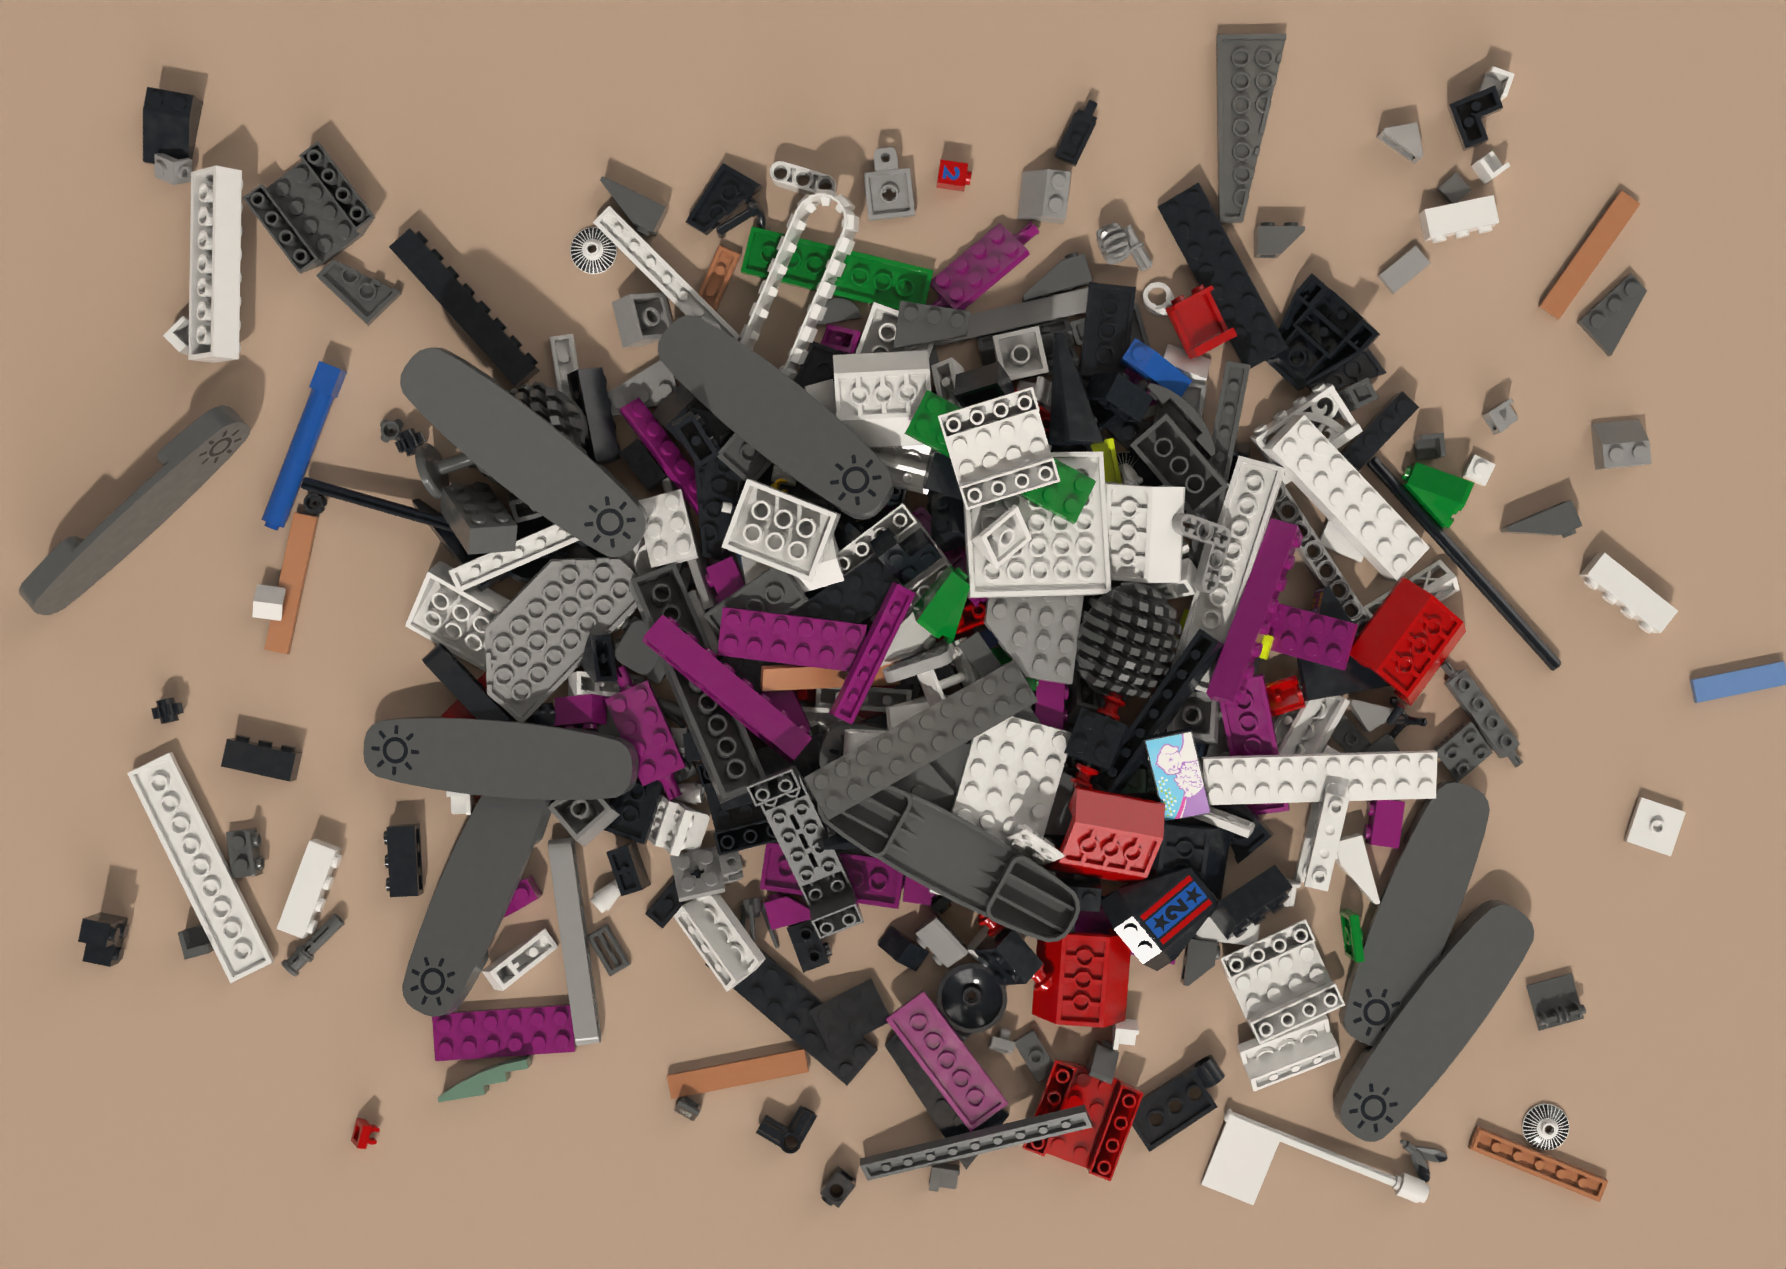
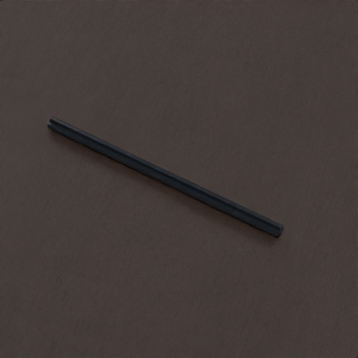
[1367,456,1561,671]
[301,477,569,560]

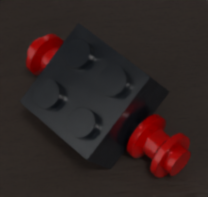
[1064,692,1129,789]
[974,914,1054,991]

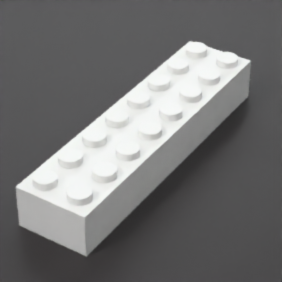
[188,165,243,363]
[1262,415,1430,582]

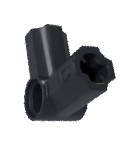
[756,1105,818,1154]

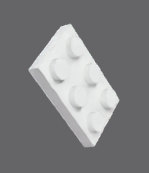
[638,489,699,570]

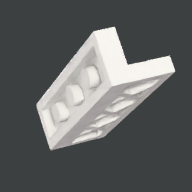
[1363,559,1460,619]

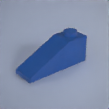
[1119,338,1192,397]

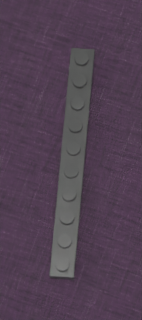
[1189,361,1251,596]
[860,1105,1092,1181]

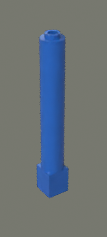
[261,361,347,531]

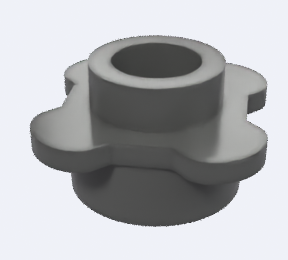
[380,419,404,443]

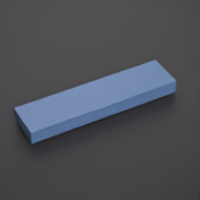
[1690,661,1786,703]

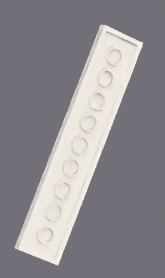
[1171,456,1285,693]
[1201,750,1437,805]
[127,752,275,983]

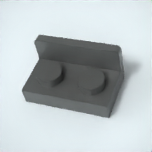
[226,828,265,878]

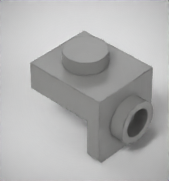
[154,153,192,185]

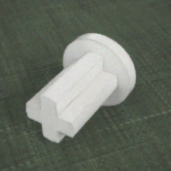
[1283,878,1301,907]

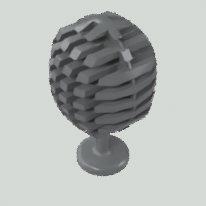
[415,382,589,499]
[1066,581,1182,732]

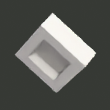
[1462,455,1495,486]

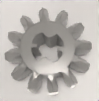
[1096,223,1130,265]

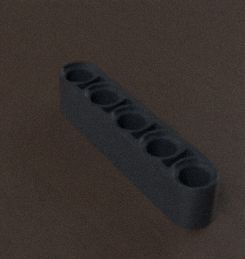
[422,643,517,722]

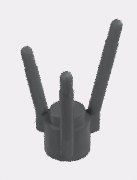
[740,897,779,948]

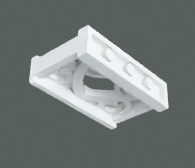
[1250,383,1363,485]

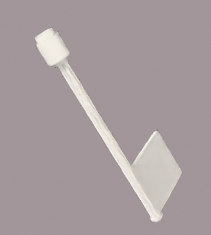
[1201,1109,1430,1205]

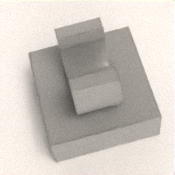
[988,1027,1016,1055]

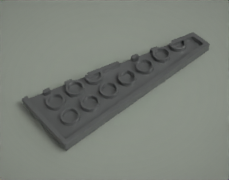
[1216,34,1286,224]

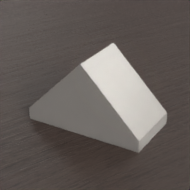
[1377,122,1423,164]
[1347,699,1393,732]

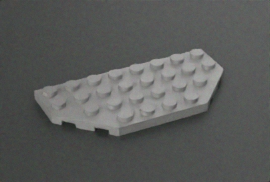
[485,557,638,723]
[984,595,1084,685]

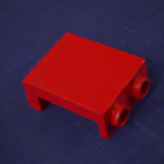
[1165,284,1237,359]

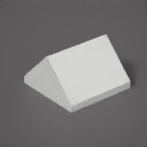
[992,326,1049,381]
[1163,344,1211,384]
[971,505,1032,569]

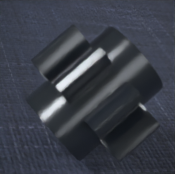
[395,428,426,457]
[151,697,184,724]

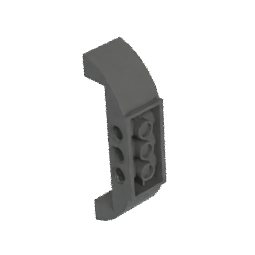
[746,766,864,939]

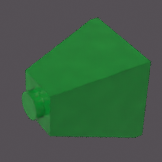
[1401,462,1475,529]
[912,565,970,644]

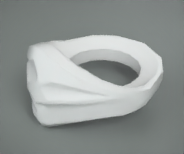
[1142,282,1174,316]

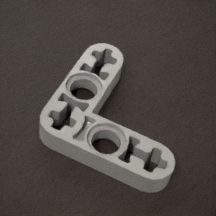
[1172,513,1231,593]
[883,639,954,683]

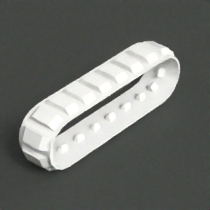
[739,189,859,379]

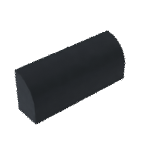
[923,452,963,501]

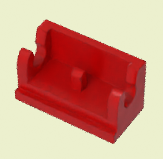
[1266,675,1306,717]

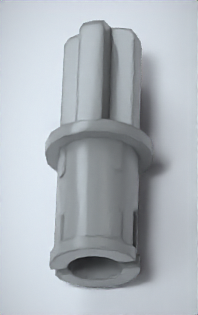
[1122,225,1153,271]

